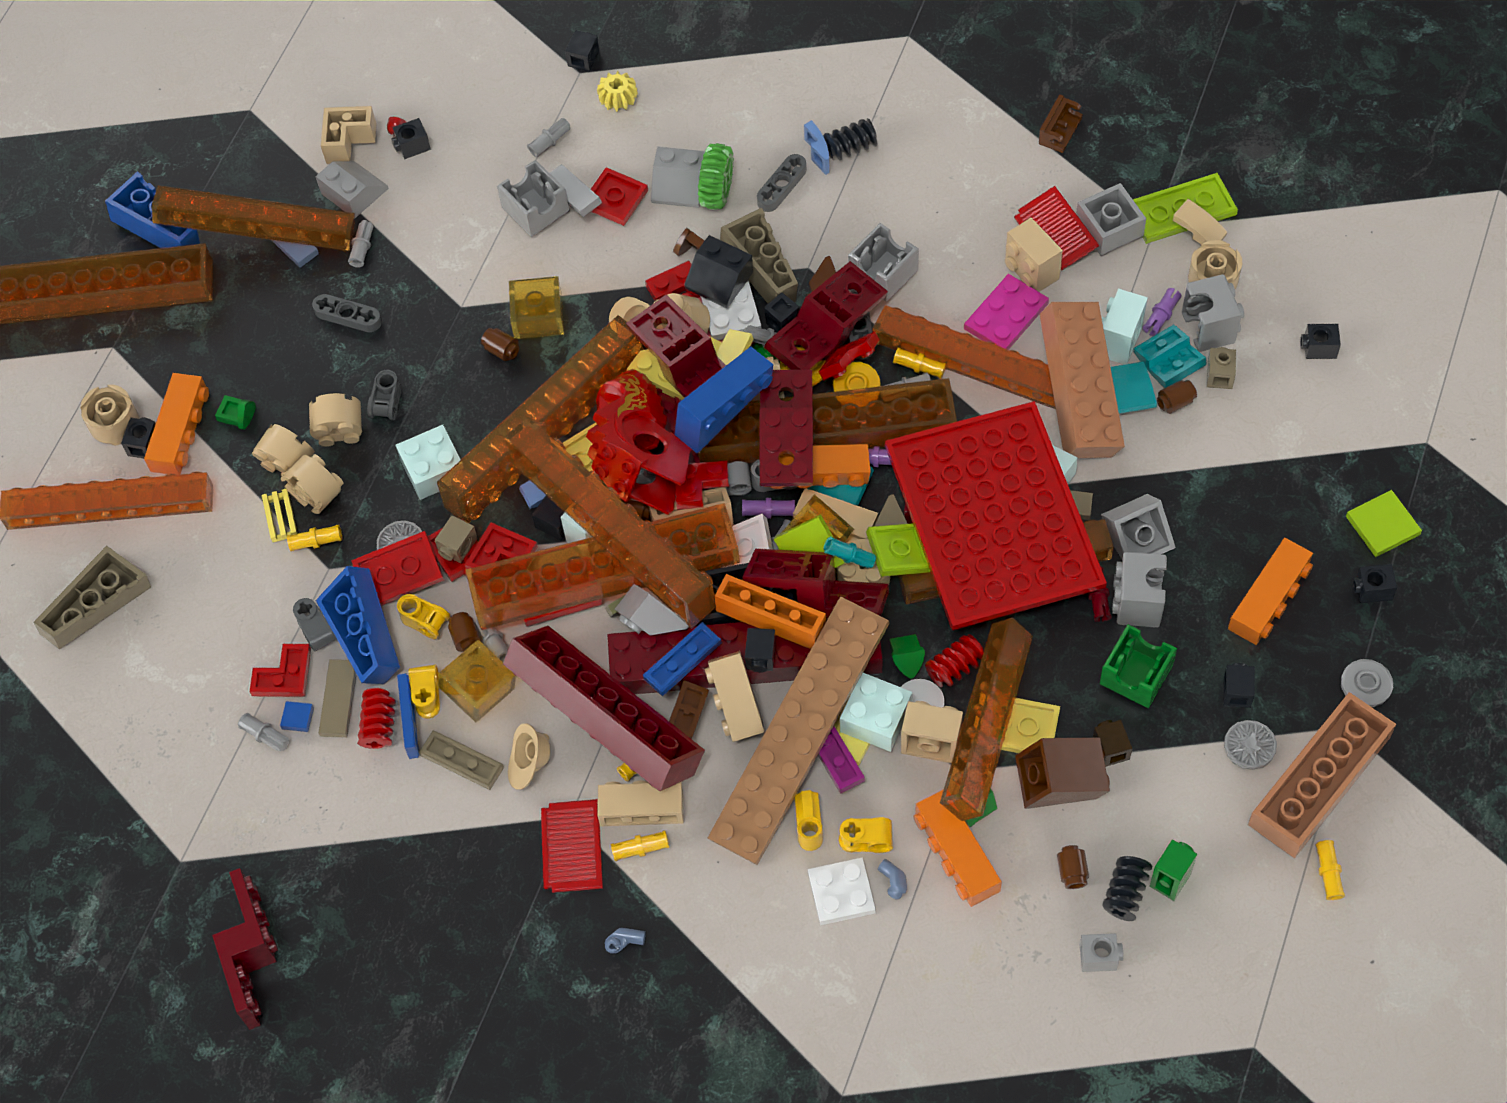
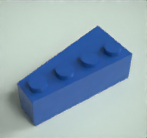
[105,171,201,261]
[675,347,774,453]
[315,566,400,684]

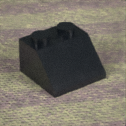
[684,235,753,309]

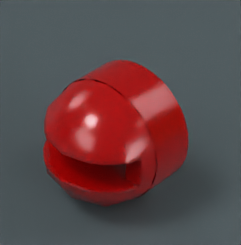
[387,117,406,135]

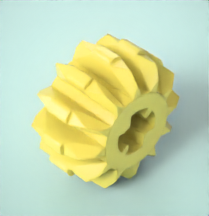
[597,70,638,112]

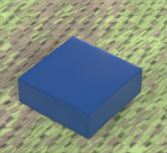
[280,701,314,732]

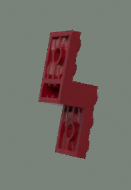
[764,261,888,371]
[626,294,726,398]
[760,370,813,486]
[743,548,889,618]
[212,868,278,1030]

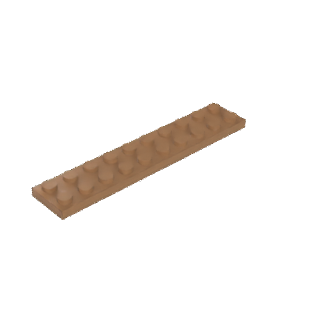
[707,596,890,865]

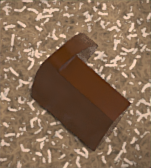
[673,228,705,256]

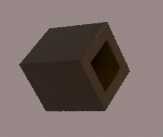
[1093,720,1132,767]

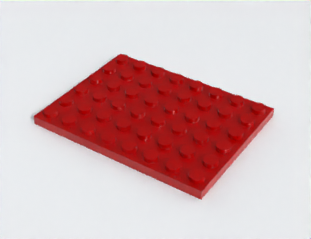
[885,401,1107,630]

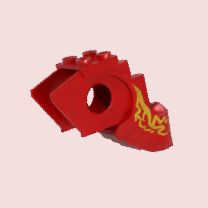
[586,369,692,515]

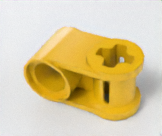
[397,594,450,639]
[408,664,440,719]
[839,817,893,853]

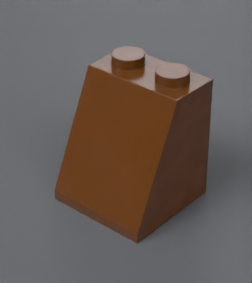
[1015,738,1110,809]

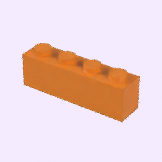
[144,373,209,476]
[764,444,871,489]
[1228,537,1313,645]
[715,574,826,649]
[913,789,1002,907]

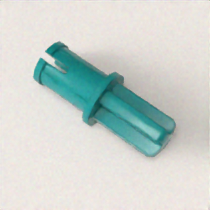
[824,537,876,568]

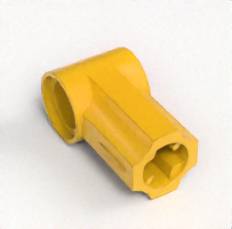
[794,790,823,851]

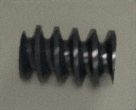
[823,118,877,160]
[1102,856,1153,921]

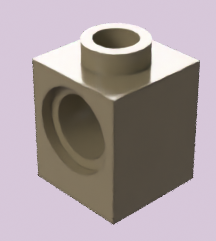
[435,516,478,563]

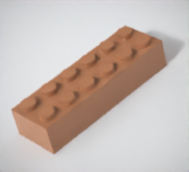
[1039,302,1125,458]
[1248,692,1396,858]

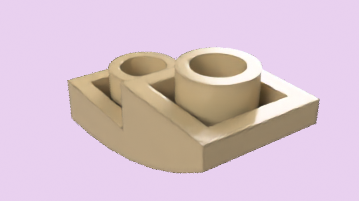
[1173,199,1227,244]

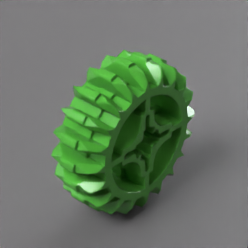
[698,143,734,210]

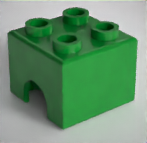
[1100,624,1177,708]

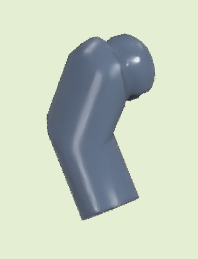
[878,859,907,900]
[605,928,646,953]

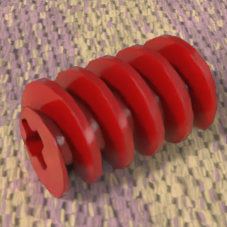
[925,634,987,688]
[357,688,396,749]

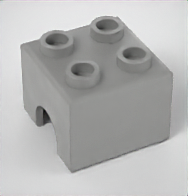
[497,160,569,237]
[848,223,919,301]
[1182,274,1244,352]
[1112,552,1167,627]

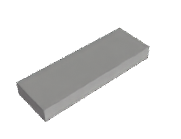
[550,164,602,217]

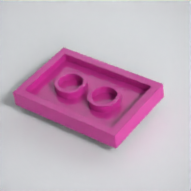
[964,273,1049,354]

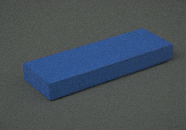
[643,622,721,696]
[397,673,420,759]

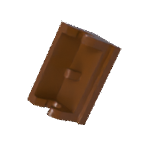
[1039,94,1083,153]
[669,680,709,739]

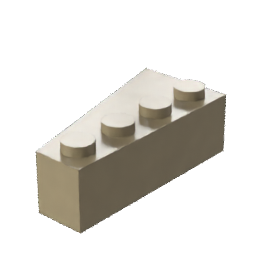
[720,208,798,303]
[33,545,151,649]

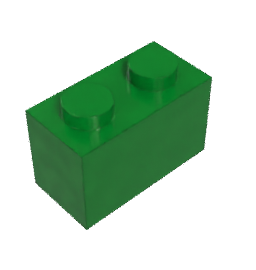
[1149,839,1197,901]

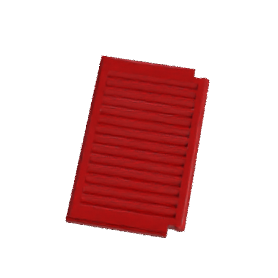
[1014,186,1099,271]
[541,799,603,893]

